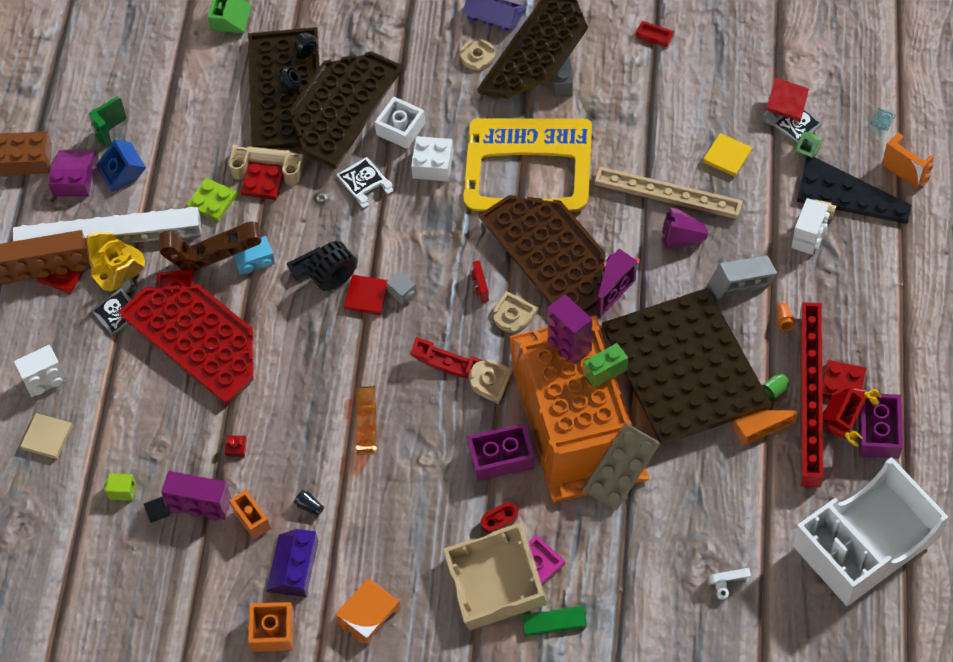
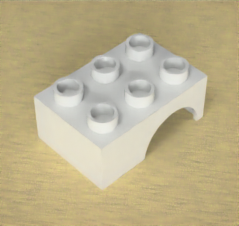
[792,457,948,606]

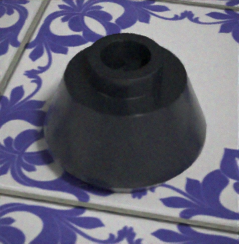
[294,33,317,56]
[278,67,302,91]

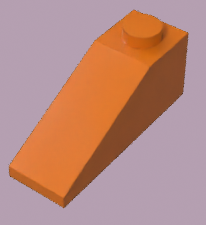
[732,410,798,446]

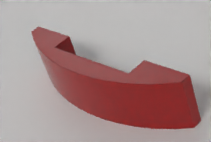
[410,337,483,379]

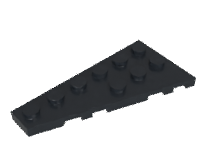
[797,156,911,224]

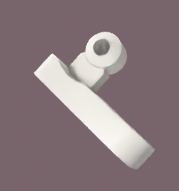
[708,568,751,600]

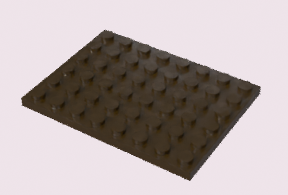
[602,287,772,446]

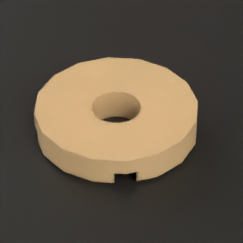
[460,39,495,71]

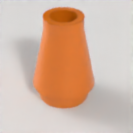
[776,302,796,331]

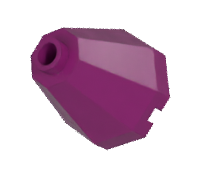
[661,207,708,249]

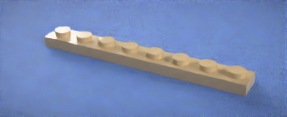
[595,167,743,219]

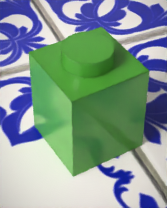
[795,132,824,157]

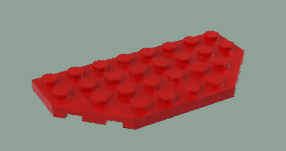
[118,284,254,405]

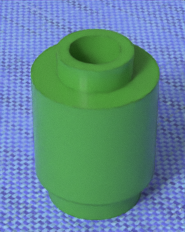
[762,374,790,401]

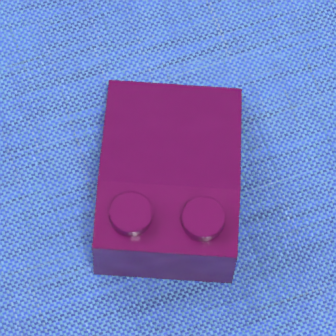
[48,150,96,197]
[597,249,637,318]

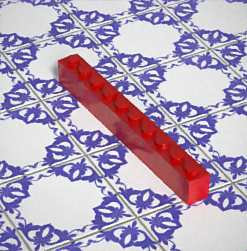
[800,302,823,488]

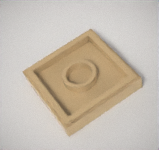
[20,413,73,459]

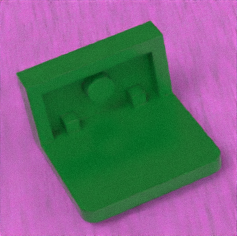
[88,96,126,148]

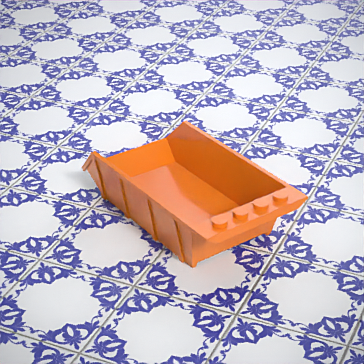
[509,316,650,504]

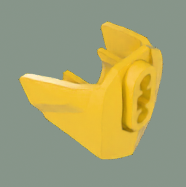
[87,232,145,291]

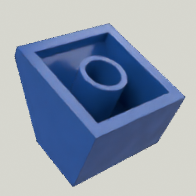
[96,140,146,191]

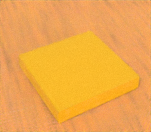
[703,133,753,177]

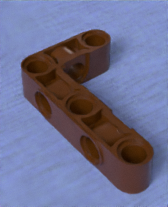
[159,221,261,271]

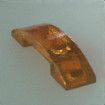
[356,386,377,455]

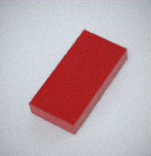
[635,21,675,48]

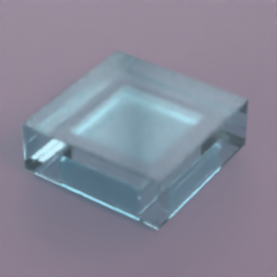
[871,108,895,131]

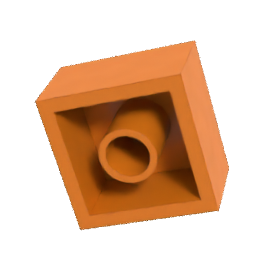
[248,602,294,652]

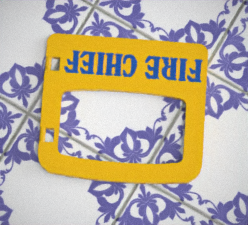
[463,118,592,212]

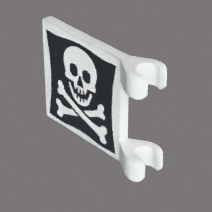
[337,157,393,208]

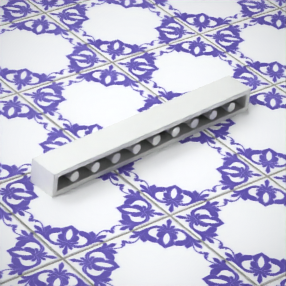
[13,207,201,244]

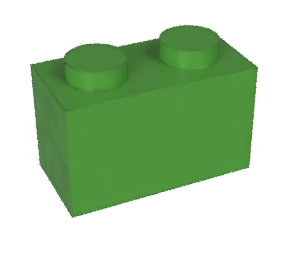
[583,343,628,388]

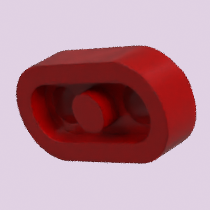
[481,502,519,534]

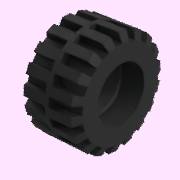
[306,241,357,291]

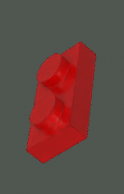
[470,260,489,303]

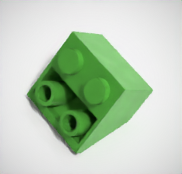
[207,0,251,34]

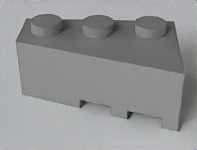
[706,255,777,304]

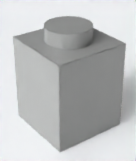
[386,271,417,305]

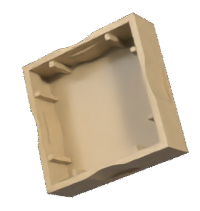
[443,522,548,631]

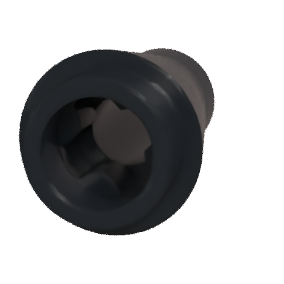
[294,489,325,516]

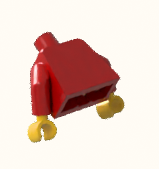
[823,387,882,447]

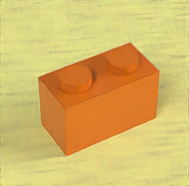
[229,490,271,540]

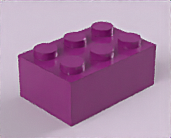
[547,294,592,364]
[858,394,903,459]
[467,423,535,481]
[161,471,232,521]

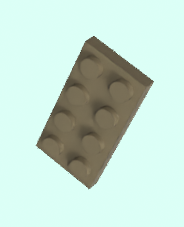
[582,422,660,511]

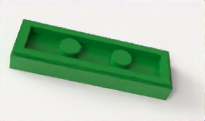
[522,606,587,637]

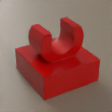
[225,435,247,457]

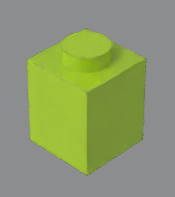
[104,473,136,501]

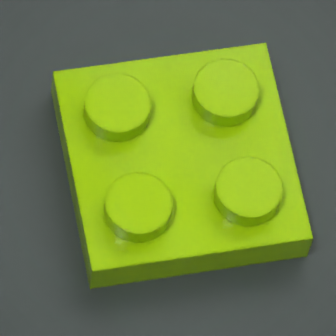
[187,178,238,222]

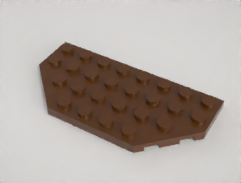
[479,195,606,312]

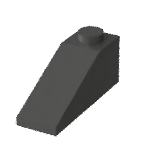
[554,56,573,97]

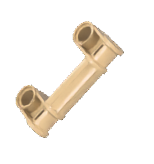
[229,145,306,186]

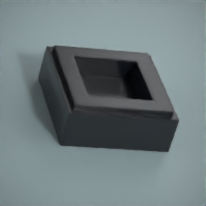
[143,497,169,523]

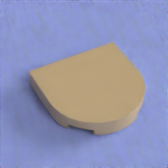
[493,291,539,333]
[469,359,513,404]

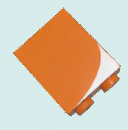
[882,132,934,189]
[336,578,401,645]

